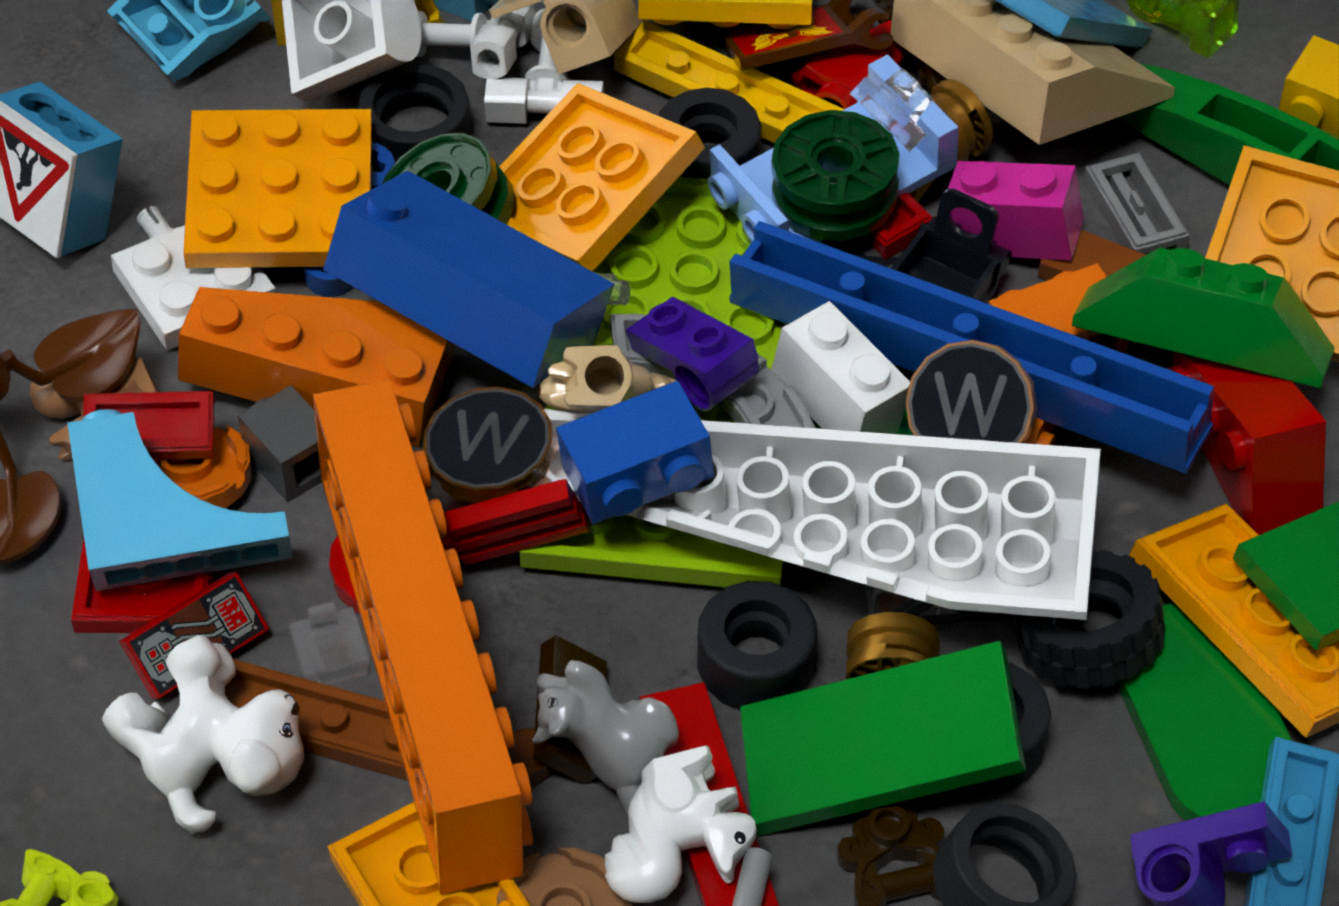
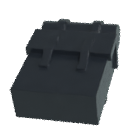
[891,188,1012,303]

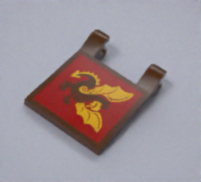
[718,0,893,70]

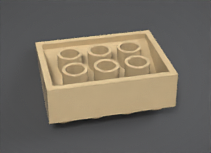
[890,0,1175,145]

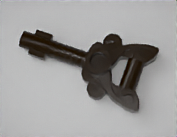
[836,804,945,906]

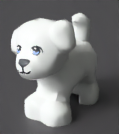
[102,635,304,834]

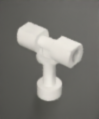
[416,4,536,79]
[484,8,604,124]

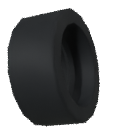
[358,63,471,163]
[933,802,1077,906]

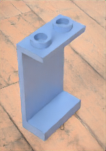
[707,54,959,243]

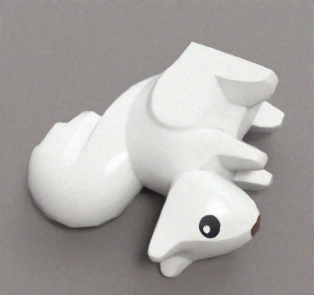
[604,746,757,903]

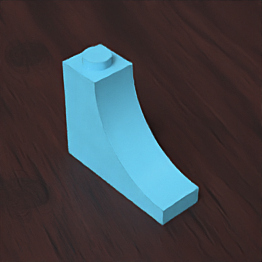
[67,409,292,591]

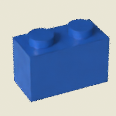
[556,381,714,525]

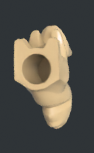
[538,345,676,413]

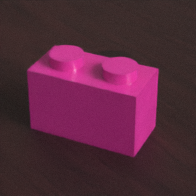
[948,161,1084,260]

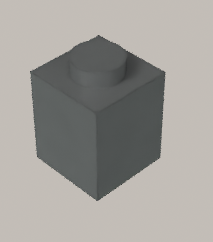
[238,385,321,503]

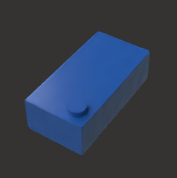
[323,170,615,388]

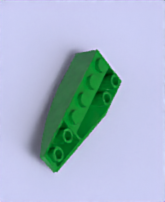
[1115,63,1339,185]

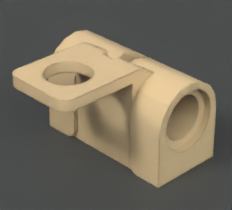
[489,0,642,74]

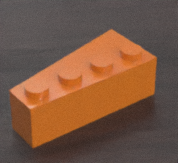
[178,287,455,447]

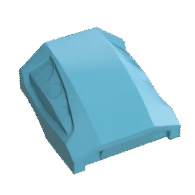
[107,0,271,82]

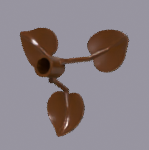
[0,309,141,564]

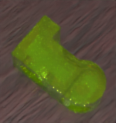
[1127,0,1239,58]

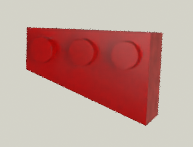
[1168,351,1327,535]

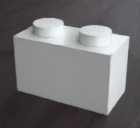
[771,301,910,434]

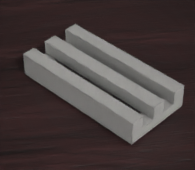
[1083,153,1190,254]

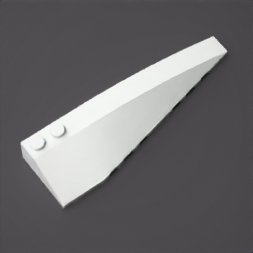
[512,409,1100,620]

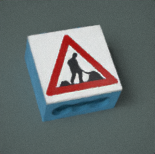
[0,81,123,258]

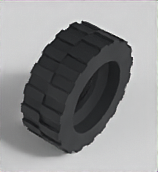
[1014,550,1165,689]

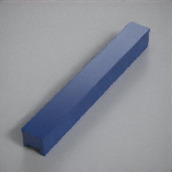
[729,221,1215,474]

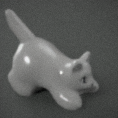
[532,660,679,817]

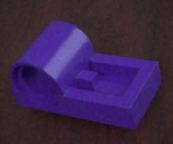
[626,296,759,411]

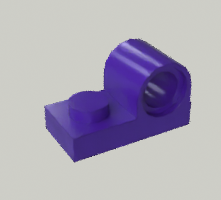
[1130,801,1292,906]

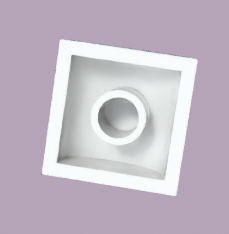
[282,0,421,102]

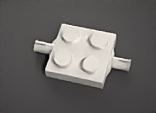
[111,206,276,350]

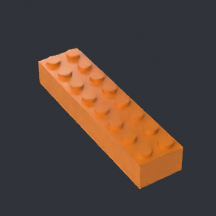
[313,379,533,895]

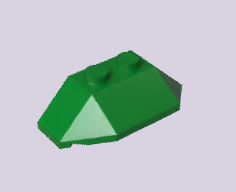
[1072,247,1335,388]

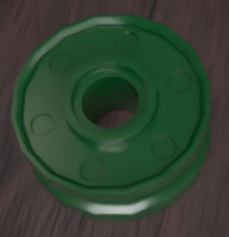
[771,110,900,241]
[382,133,514,224]

